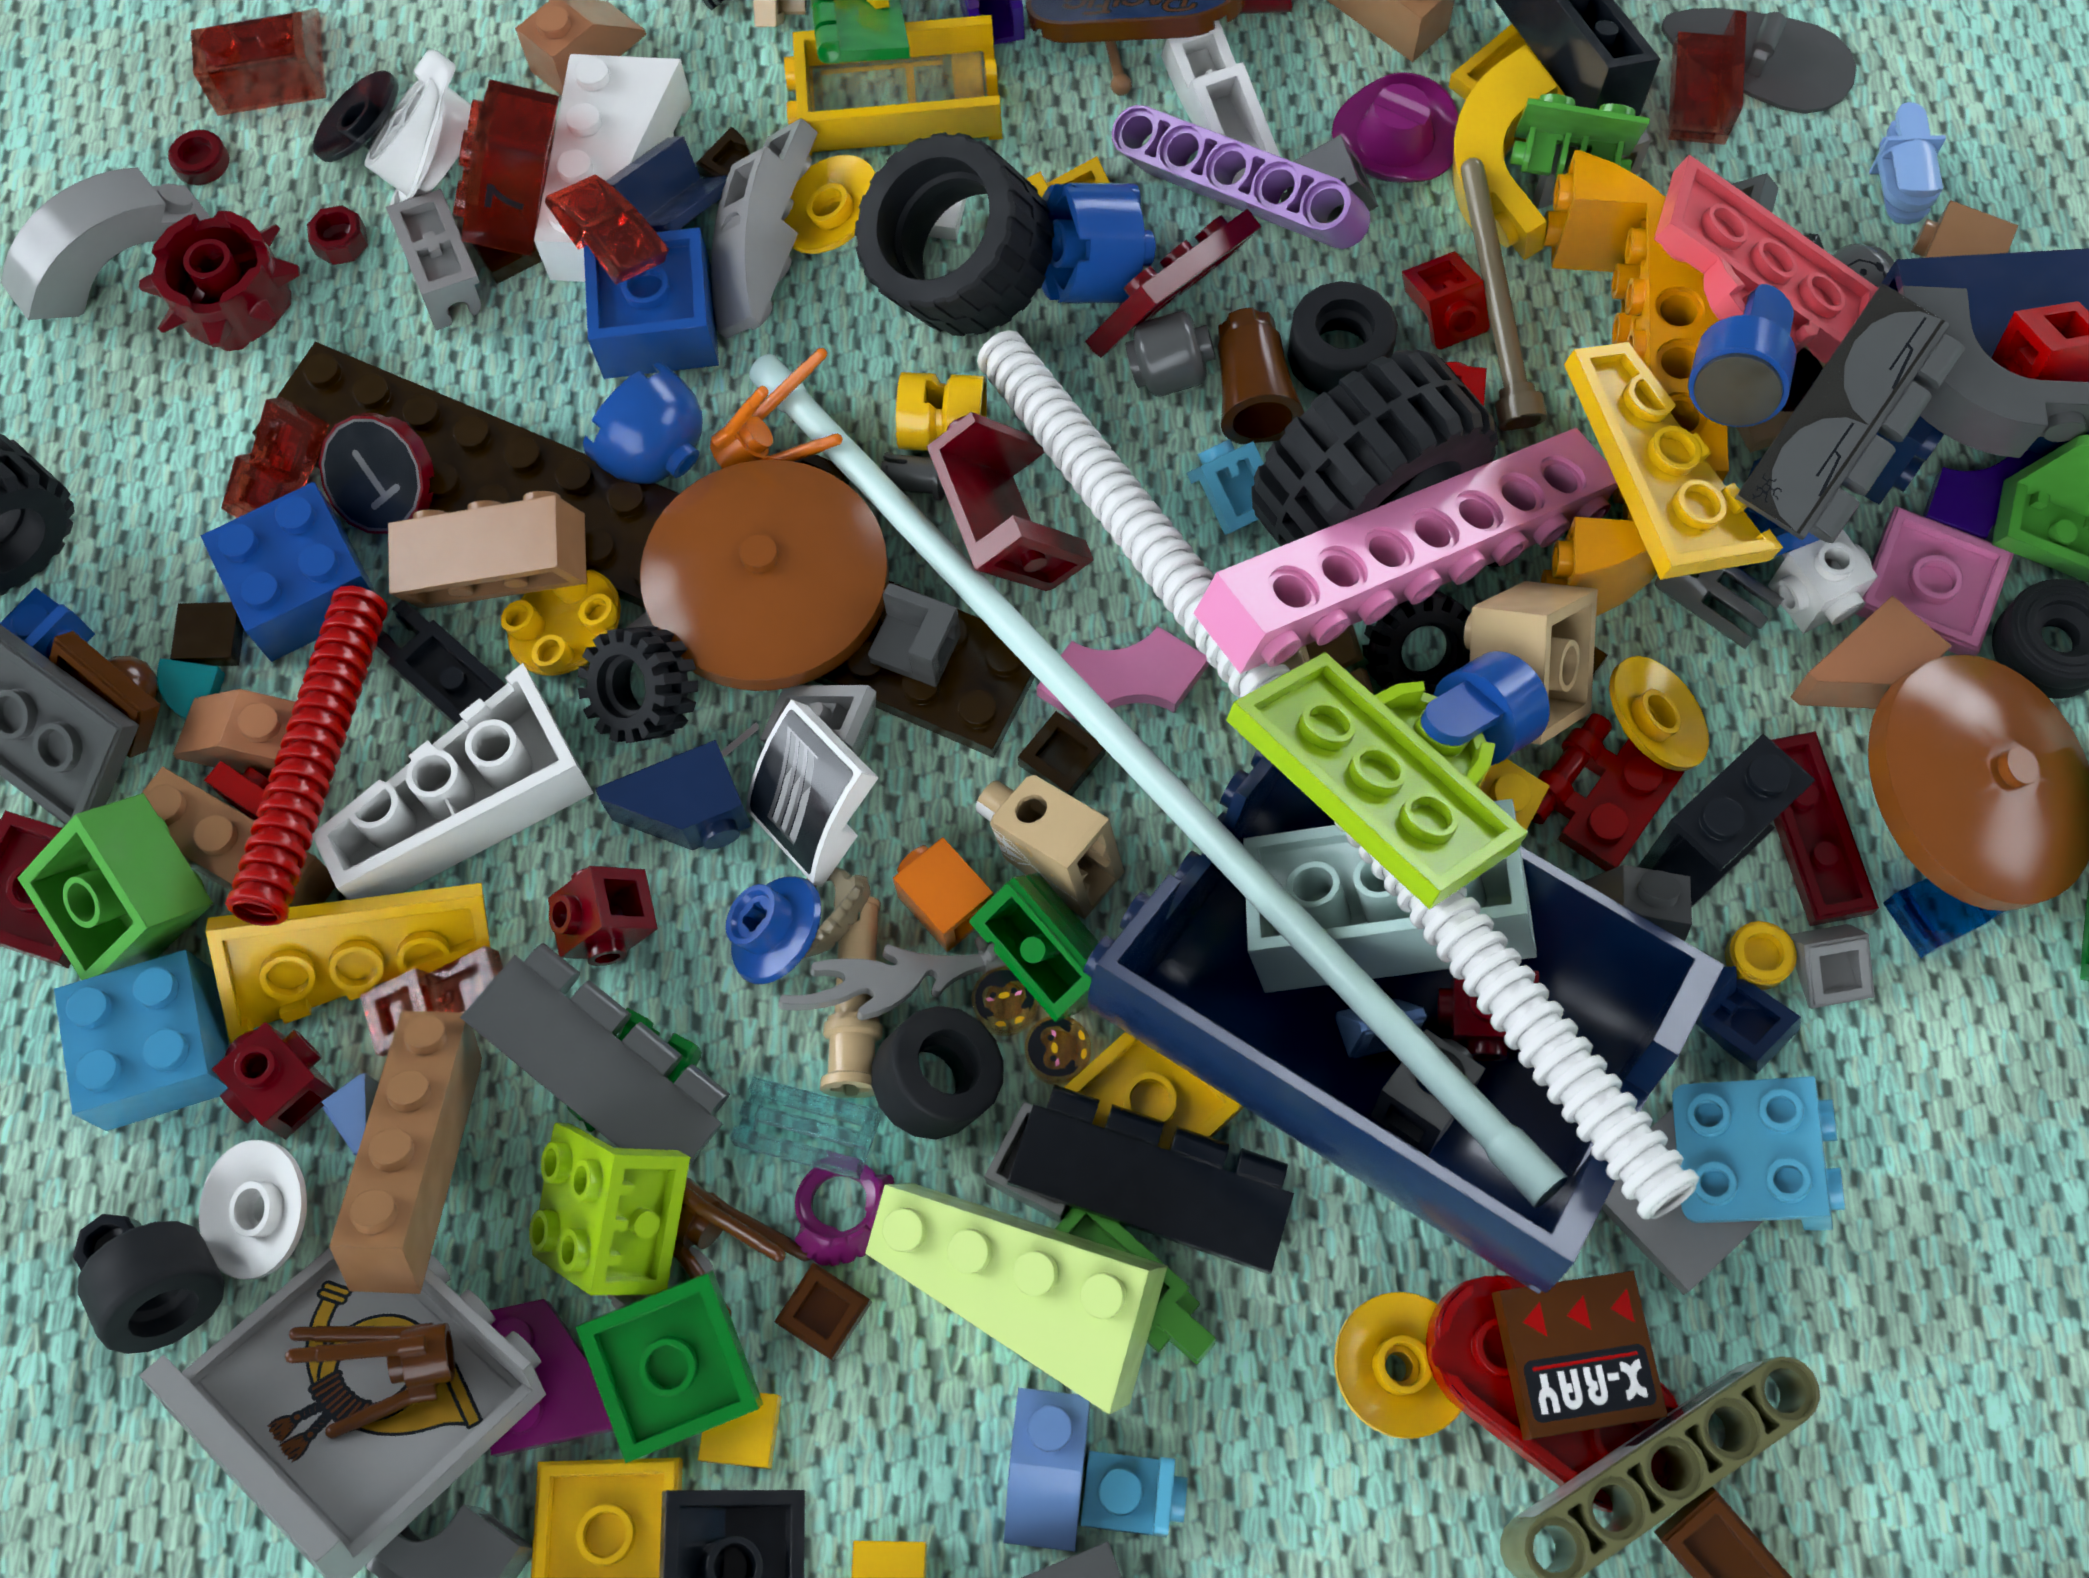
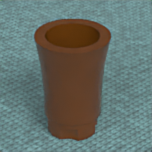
[1217,307,1304,444]

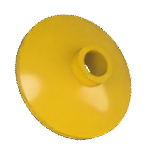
[783,155,876,254]
[1609,656,1709,771]
[1334,1292,1462,1439]

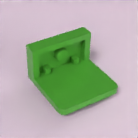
[1992,435,2089,583]

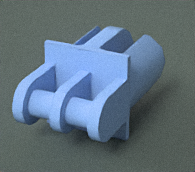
[1869,102,1946,224]

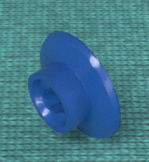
[726,876,821,984]

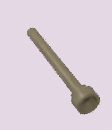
[1461,158,1547,431]

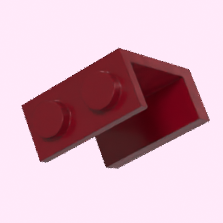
[927,412,1094,591]

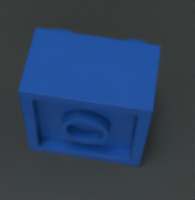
[583,227,719,379]

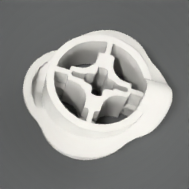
[365,49,479,205]

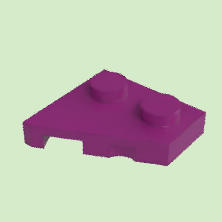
[490,1299,613,1457]

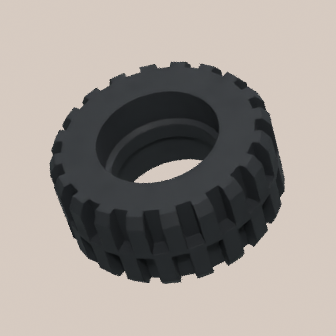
[1252,349,1498,546]

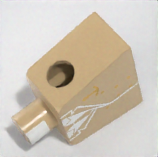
[976,775,1124,920]

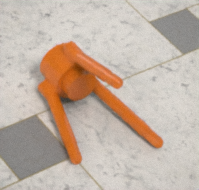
[710,348,843,468]

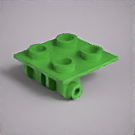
[1510,94,1650,178]

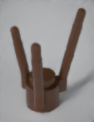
[673,1178,811,1316]
[285,1322,455,1439]

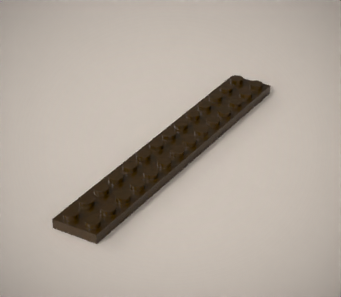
[252,342,1035,758]

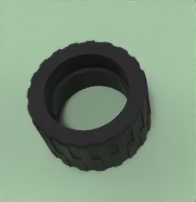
[855,132,1054,336]

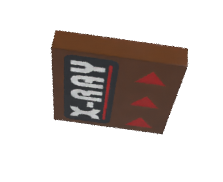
[1492,1270,1668,1440]

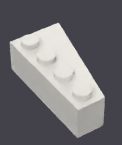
[534,54,692,282]
[312,663,593,900]

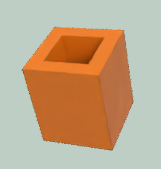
[893,837,994,952]

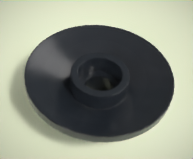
[313,71,399,162]

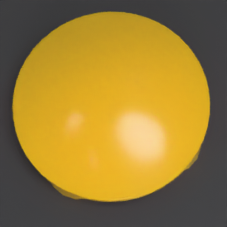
[501,569,621,676]

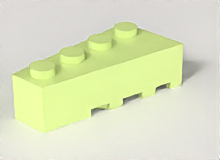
[865,1183,1168,1415]

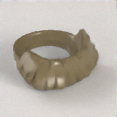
[803,867,871,959]

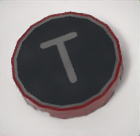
[319,413,434,534]

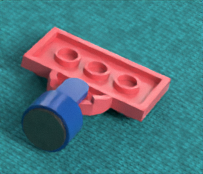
[1654,154,1878,427]

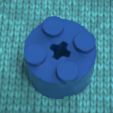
[1041,183,1156,304]

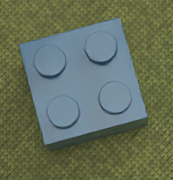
[54,949,229,1131]

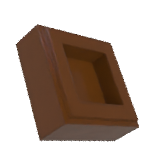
[774,1262,872,1362]

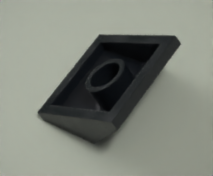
[659,1490,805,1578]

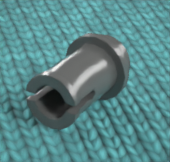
[881,452,946,501]

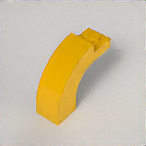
[1453,45,1558,260]

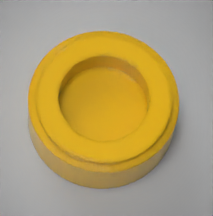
[1725,921,1797,990]

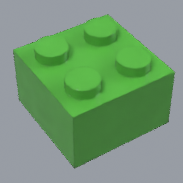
[18,793,213,980]

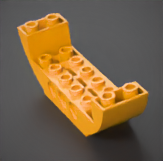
[1541,150,1729,617]

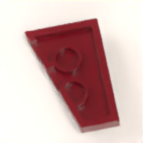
[1085,208,1262,358]

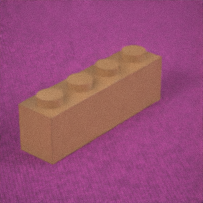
[329,1010,482,1294]

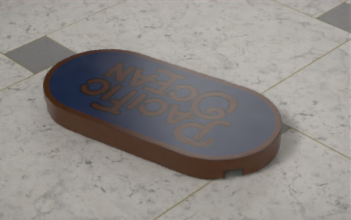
[1026,0,1245,43]

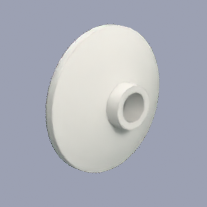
[199,1140,307,1279]

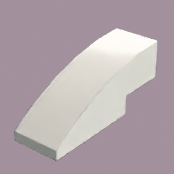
[1161,20,1281,184]

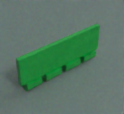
[811,0,910,64]

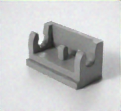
[386,189,481,331]

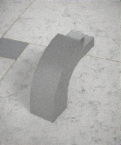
[0,168,211,320]

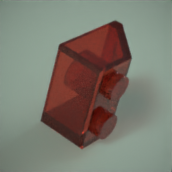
[191,8,326,116]

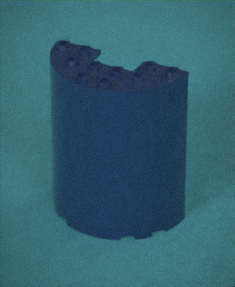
[1083,750,1724,1294]

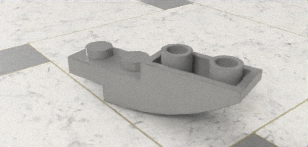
[711,118,818,339]

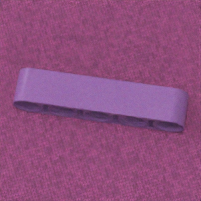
[1112,105,1370,249]

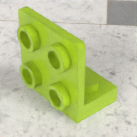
[529,1122,690,1295]

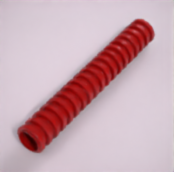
[225,586,388,926]

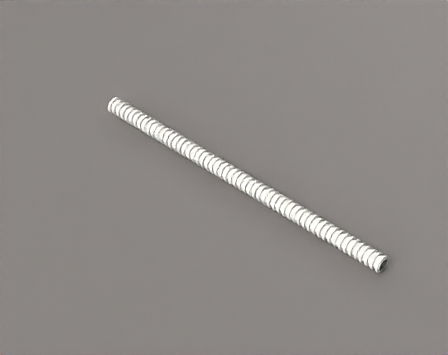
[977,330,1699,1219]

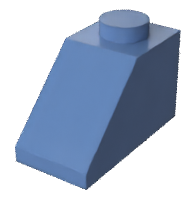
[1004,1388,1091,1552]

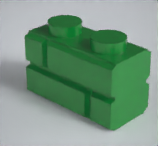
[969,872,1099,1022]

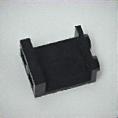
[1638,734,1815,908]

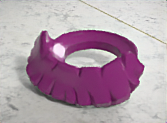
[795,1158,894,1267]

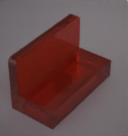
[1668,10,1747,145]

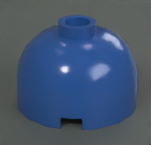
[583,363,703,485]

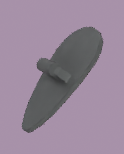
[1661,8,1856,114]

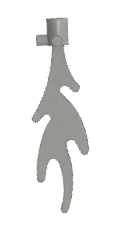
[778,936,1010,1020]

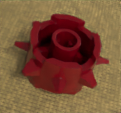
[139,210,300,351]

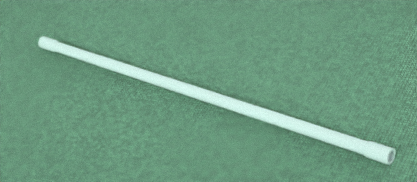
[749,354,1568,1208]

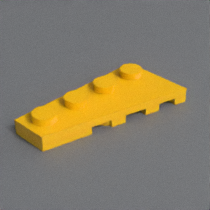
[1564,342,1783,580]
[205,883,491,1043]

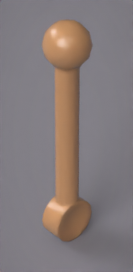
[1105,41,1132,95]

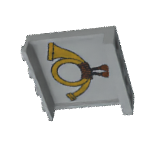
[139,1247,546,1578]

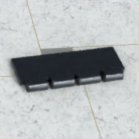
[1007,1084,1294,1274]

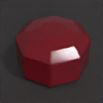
[307,205,368,265]

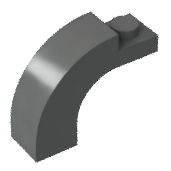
[1898,286,2089,458]

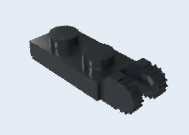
[375,600,506,726]

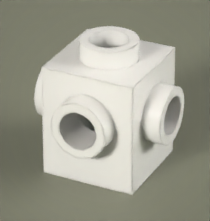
[1768,529,1878,634]

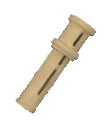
[820,896,883,1098]

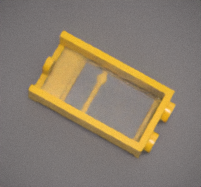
[784,15,1003,156]

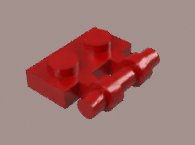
[1532,713,1685,871]

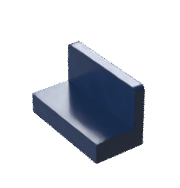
[598,136,728,236]

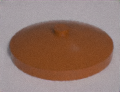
[640,460,889,691]
[1868,655,2089,911]

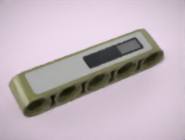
[1500,1357,1820,1578]

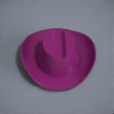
[1332,72,1459,183]

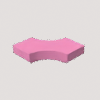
[1036,626,1209,723]

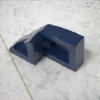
[1696,966,1801,1074]

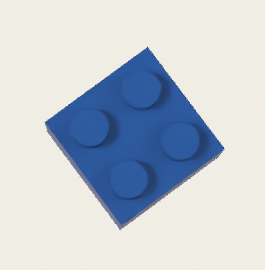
[201,482,377,662]

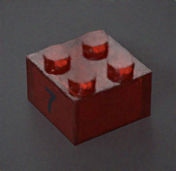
[453,79,560,257]

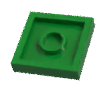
[575,1270,763,1463]

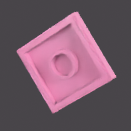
[1856,506,2014,656]

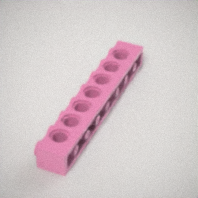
[1193,427,1618,674]

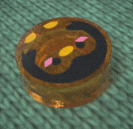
[972,967,1038,1036]
[1025,1016,1091,1086]

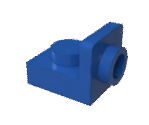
[0,587,95,659]

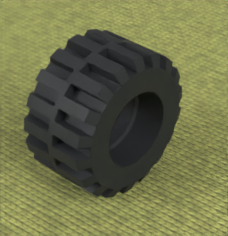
[0,434,75,596]

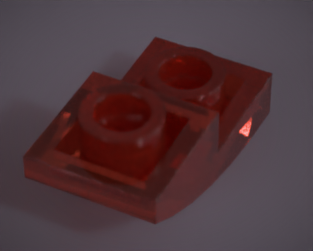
[545,174,669,285]

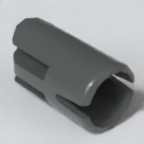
[1655,567,1784,649]

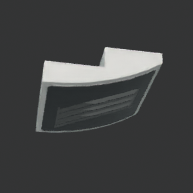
[746,699,879,887]

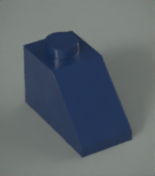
[595,740,751,850]

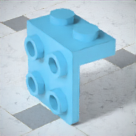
[1672,1076,1845,1231]

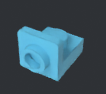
[1186,439,1264,535]
[1081,1451,1188,1537]

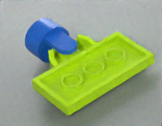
[1226,651,1550,910]

